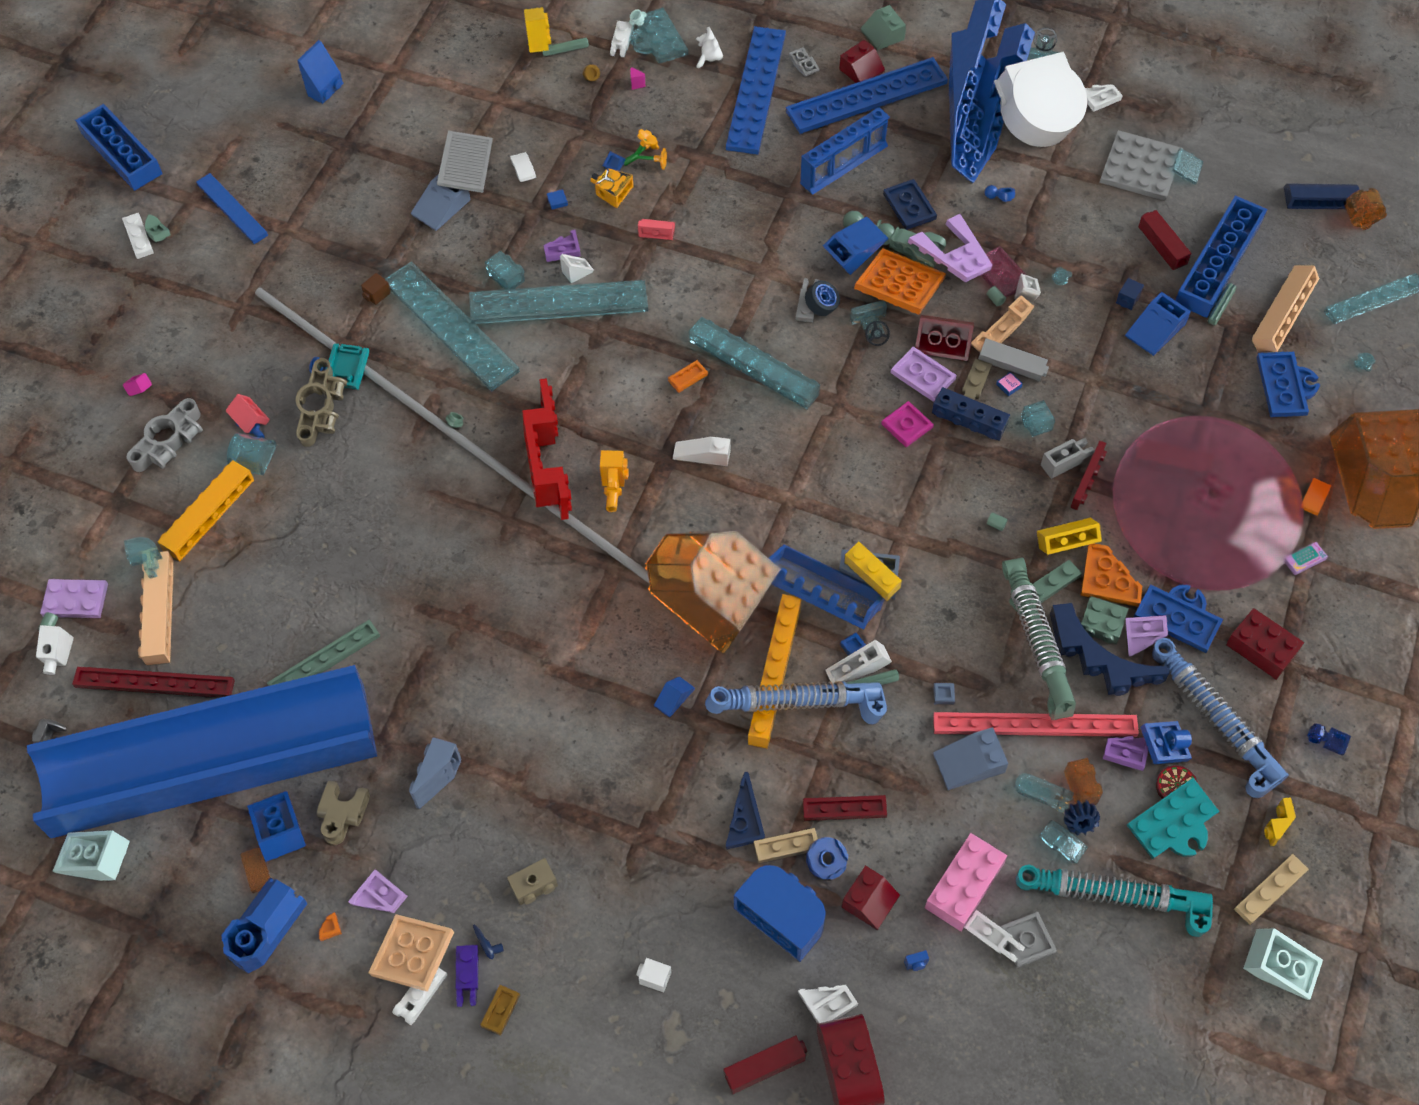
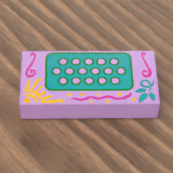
[1283,542,1328,575]

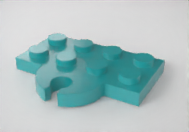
[1127,778,1220,859]

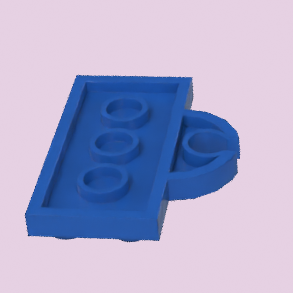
[1256,352,1320,417]
[1133,584,1223,653]

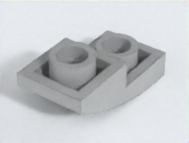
[789,47,820,77]

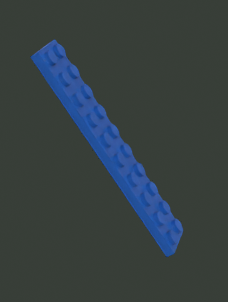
[726,26,786,155]
[786,57,948,134]

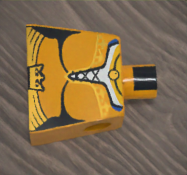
[590,168,634,208]

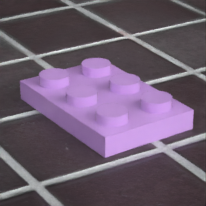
[891,347,956,402]
[40,579,108,618]

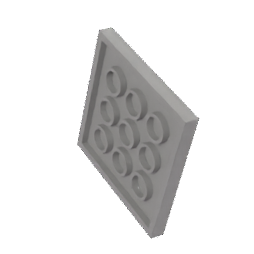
[1099,130,1183,201]

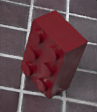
[1226,608,1305,680]

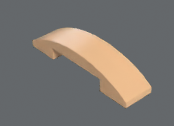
[971,296,1034,352]

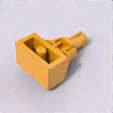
[600,450,629,512]

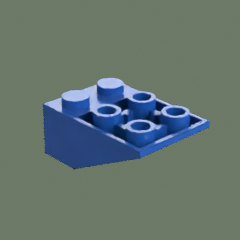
[823,217,889,275]
[1125,292,1191,356]

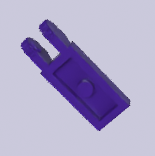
[455,945,479,1007]

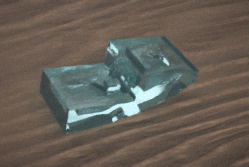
[1039,820,1088,864]

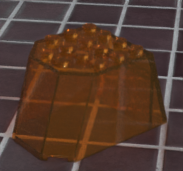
[1329,409,1419,529]
[645,531,780,653]

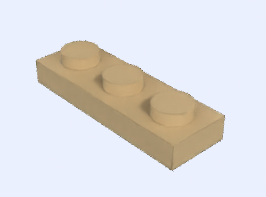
[754,828,818,864]

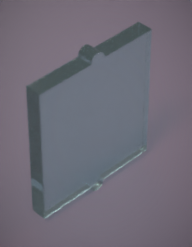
[1172,148,1203,184]

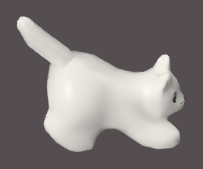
[696,27,723,68]

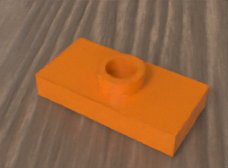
[668,360,708,393]

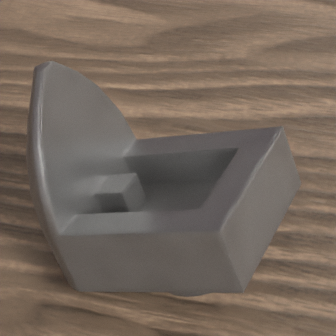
[32,719,66,743]

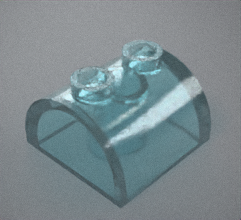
[227,433,277,475]

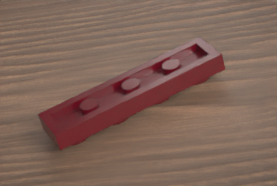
[1070,441,1107,510]
[803,795,887,821]

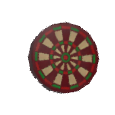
[1156,765,1198,799]

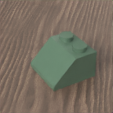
[861,5,906,51]

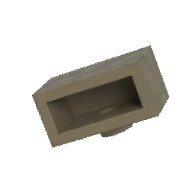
[507,858,558,906]

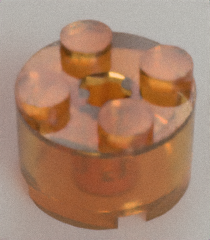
[1345,188,1387,230]

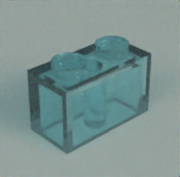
[485,250,525,293]

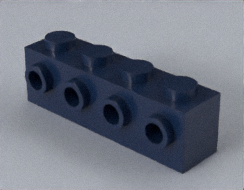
[932,387,1010,441]

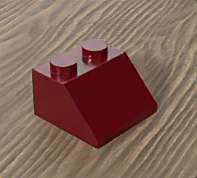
[839,40,885,83]
[842,865,900,931]

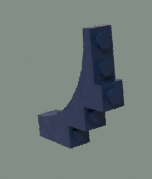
[1050,603,1169,696]

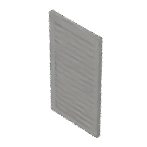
[437,131,493,193]

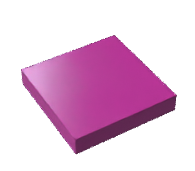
[881,401,934,448]

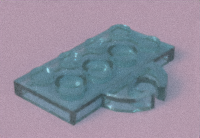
[630,8,688,63]

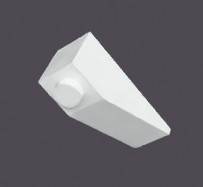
[673,437,730,466]
[825,640,892,684]

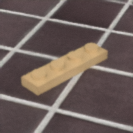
[1234,854,1309,925]

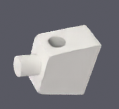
[36,625,74,675]

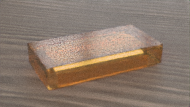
[240,847,271,893]

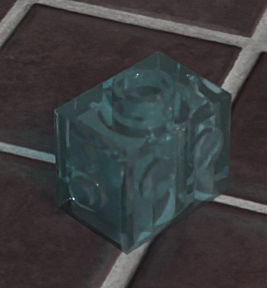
[1021,400,1055,437]

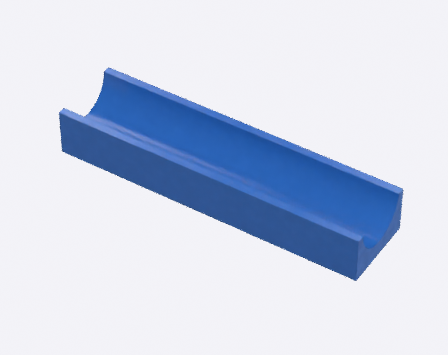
[27,665,377,838]

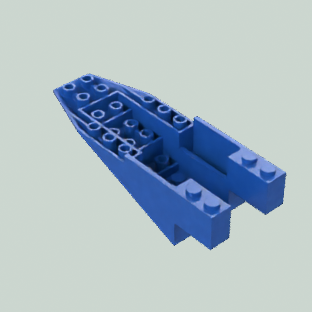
[949,0,1035,183]

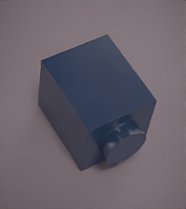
[1116,278,1144,310]

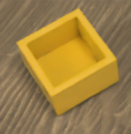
[524,7,551,53]

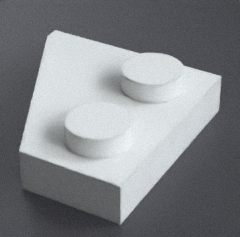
[1085,85,1122,112]
[798,985,858,1023]

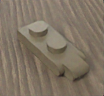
[961,359,992,400]

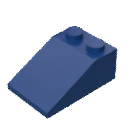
[297,40,343,104]
[247,791,306,861]

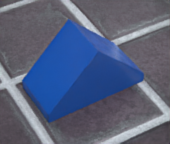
[654,676,695,718]

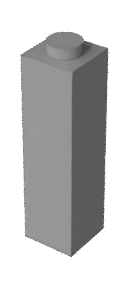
[978,338,1049,381]

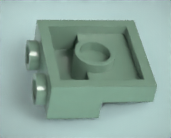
[1081,596,1128,644]

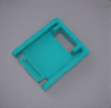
[326,343,369,390]

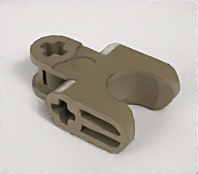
[317,780,370,845]

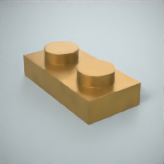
[480,985,520,1036]

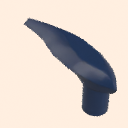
[473,924,504,959]

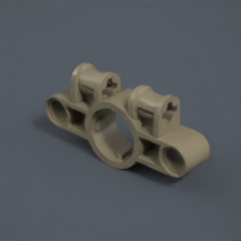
[296,358,347,447]

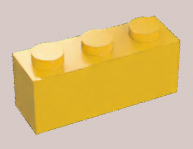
[1037,518,1102,555]
[844,541,902,601]

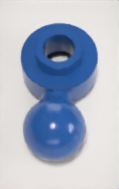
[984,185,1015,202]

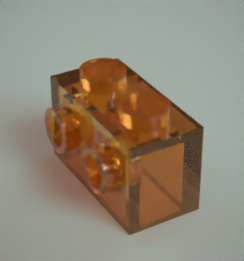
[1064,758,1103,805]

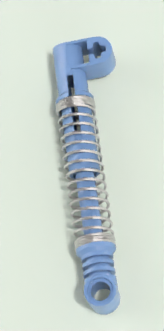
[1152,638,1289,798]
[705,681,887,724]

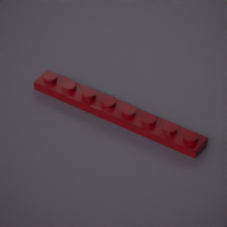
[72,666,235,698]

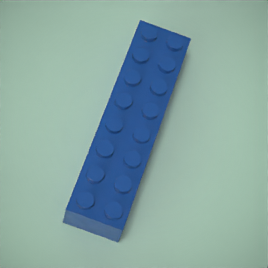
[1175,196,1267,318]

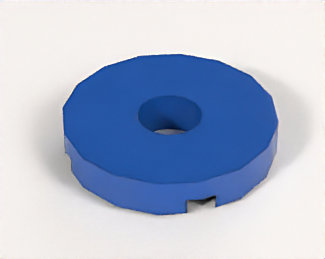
[806,837,848,880]

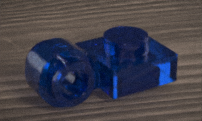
[1307,724,1351,756]

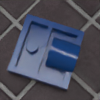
[1140,721,1192,764]

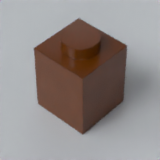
[361,273,391,305]

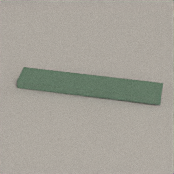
[267,620,381,686]

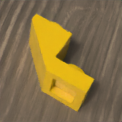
[1264,798,1296,846]

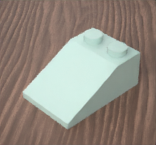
[53,831,130,881]
[1243,928,1323,1000]

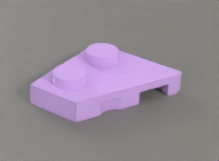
[1125,615,1168,657]
[348,870,408,913]

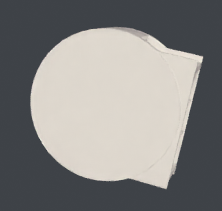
[994,52,1087,147]

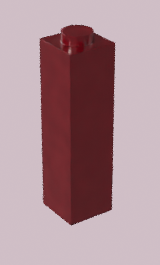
[1138,210,1192,270]
[723,1035,808,1094]

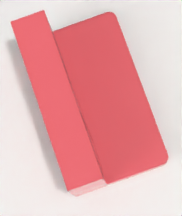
[638,219,675,240]
[226,394,270,433]

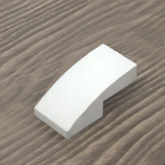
[510,152,536,182]

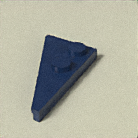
[726,771,766,850]

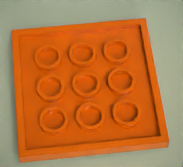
[854,248,946,315]

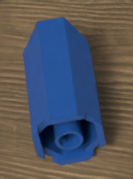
[221,878,308,974]

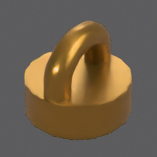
[583,65,600,81]

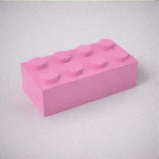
[925,833,1008,932]

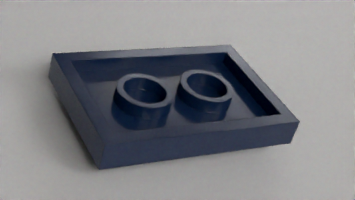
[883,179,937,230]

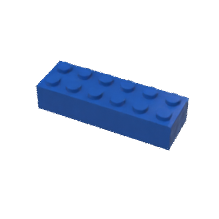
[75,104,163,191]

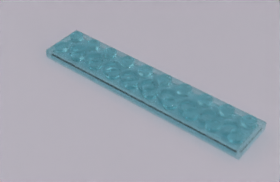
[385,261,520,392]
[469,280,648,324]

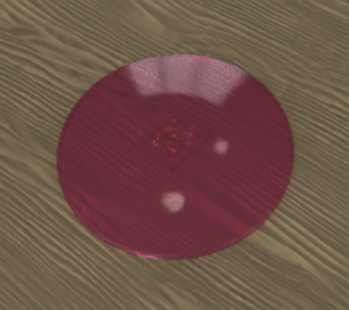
[1113,416,1304,590]

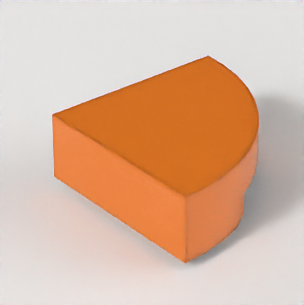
[319,912,342,941]

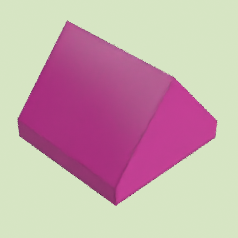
[630,67,646,90]

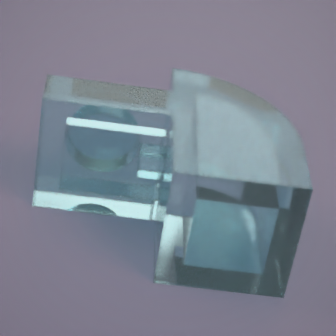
[124,537,163,578]

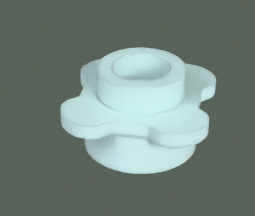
[629,9,647,26]

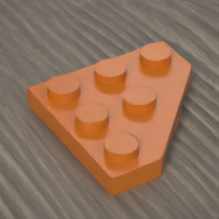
[1080,543,1143,607]

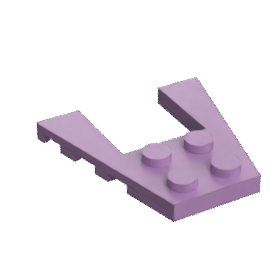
[908,214,992,282]

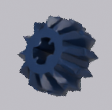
[1063,800,1100,836]

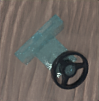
[1027,27,1060,61]
[850,300,890,346]

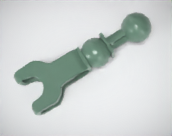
[843,211,946,268]

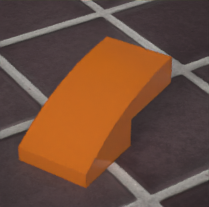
[1299,478,1331,516]

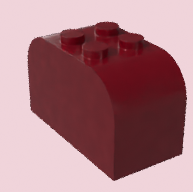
[817,1014,885,1105]

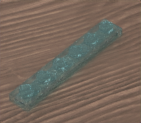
[1324,273,1419,324]

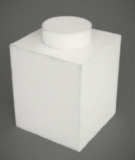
[637,958,671,993]

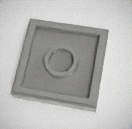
[1000,912,1057,968]

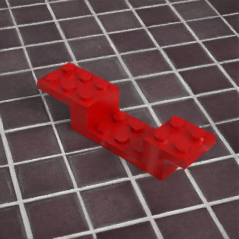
[522,378,572,520]

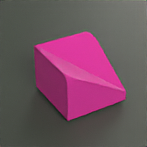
[123,373,152,396]

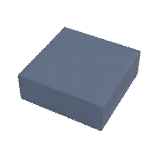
[933,683,955,704]

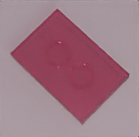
[981,246,1026,298]

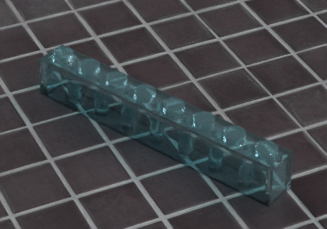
[689,317,820,409]

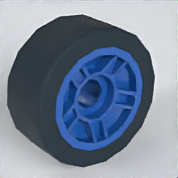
[805,280,840,316]

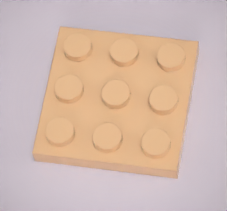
[368,914,454,992]

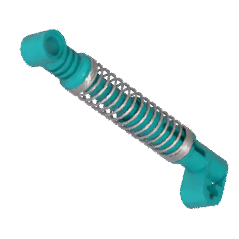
[1015,865,1213,937]

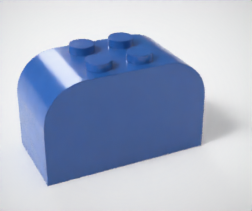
[734,865,825,962]

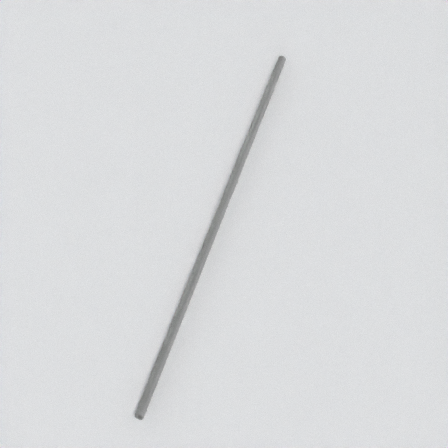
[255,288,660,587]

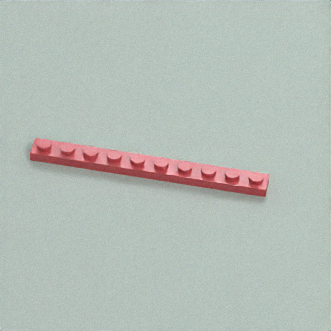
[933,712,1139,737]

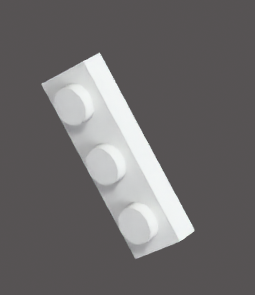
[122,213,154,259]

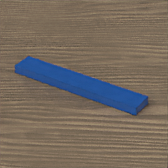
[196,173,268,244]

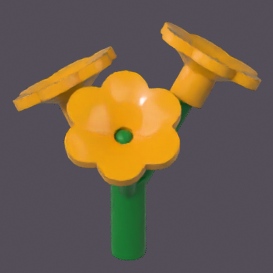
[624,129,667,170]

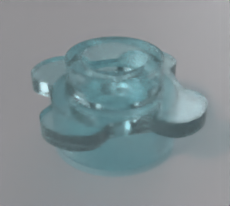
[1051,267,1072,285]
[1354,353,1375,372]

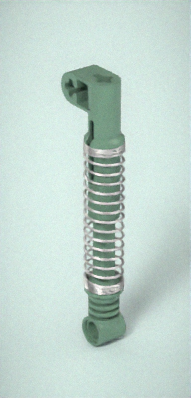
[1002,557,1076,720]

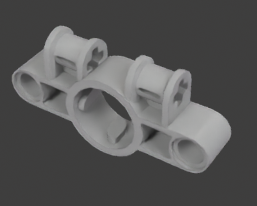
[126,398,203,472]

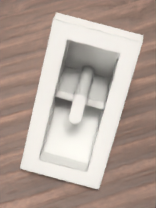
[560,254,594,283]
[1014,274,1041,303]

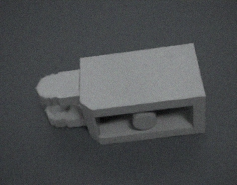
[1041,438,1095,479]

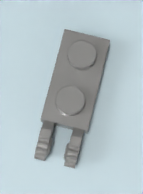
[796,278,819,323]

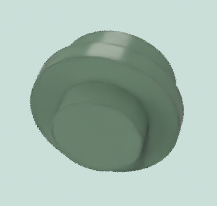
[445,412,464,428]

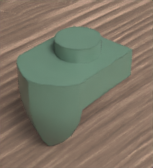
[145,214,171,242]

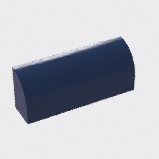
[1284,183,1361,210]

